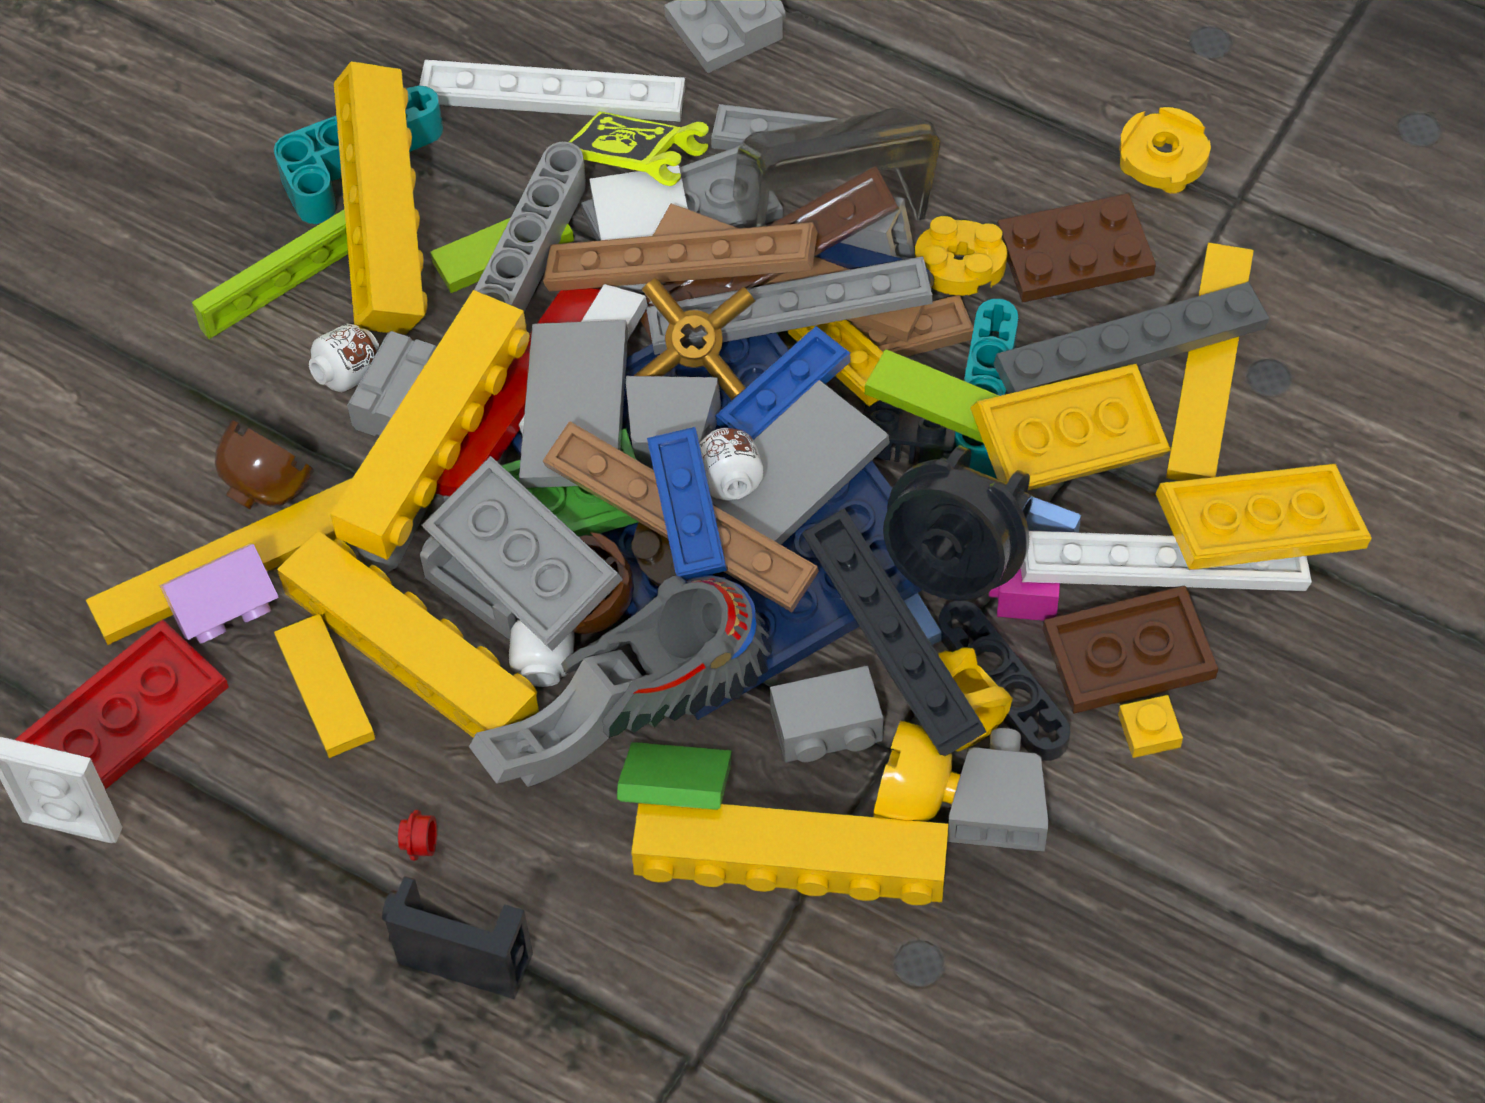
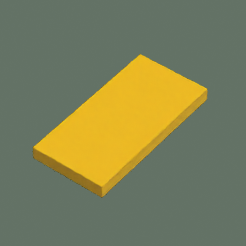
[970,363,1171,490]
[1156,464,1372,570]

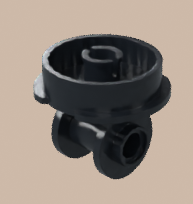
[883,445,1033,601]

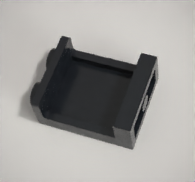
[382,876,533,999]

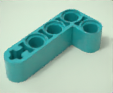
[274,85,443,224]
[954,299,1018,479]

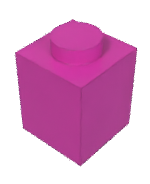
[989,568,1060,621]

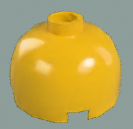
[873,720,960,822]

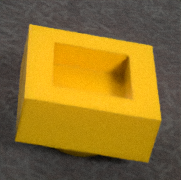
[1118,695,1183,758]

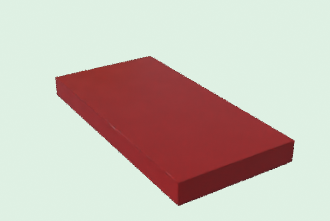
[14,619,229,790]

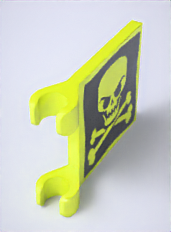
[569,111,709,186]

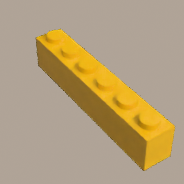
[334,61,427,335]
[330,290,530,560]
[277,530,539,738]
[631,803,948,905]

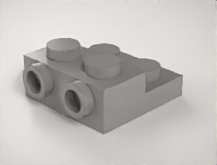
[664,0,786,73]

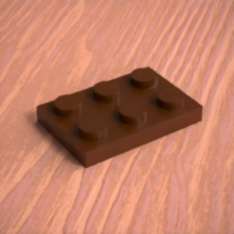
[997,193,1156,303]
[1043,586,1218,714]

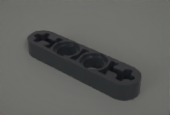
[938,600,1070,761]

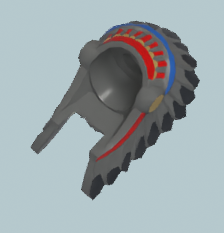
[561,574,772,738]

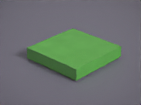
[617,742,732,810]

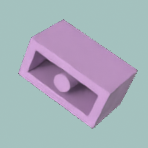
[159,544,279,644]

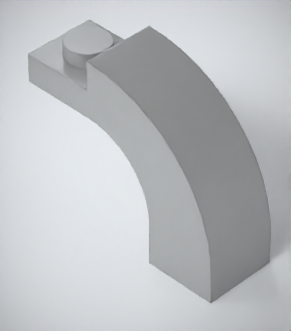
[469,650,642,787]

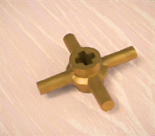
[634,278,755,400]

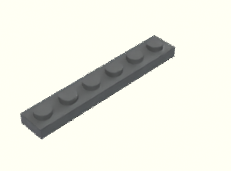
[993,282,1270,394]

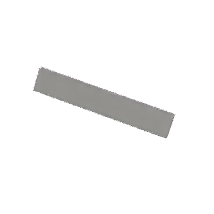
[646,256,933,355]

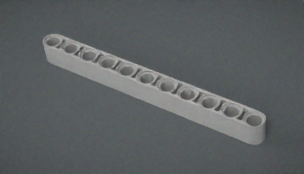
[357,142,586,573]

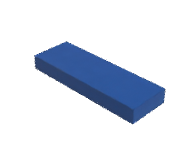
[715,326,851,440]
[647,427,727,580]

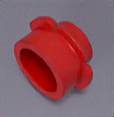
[398,810,437,861]

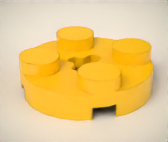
[1119,107,1211,194]
[915,216,1007,296]

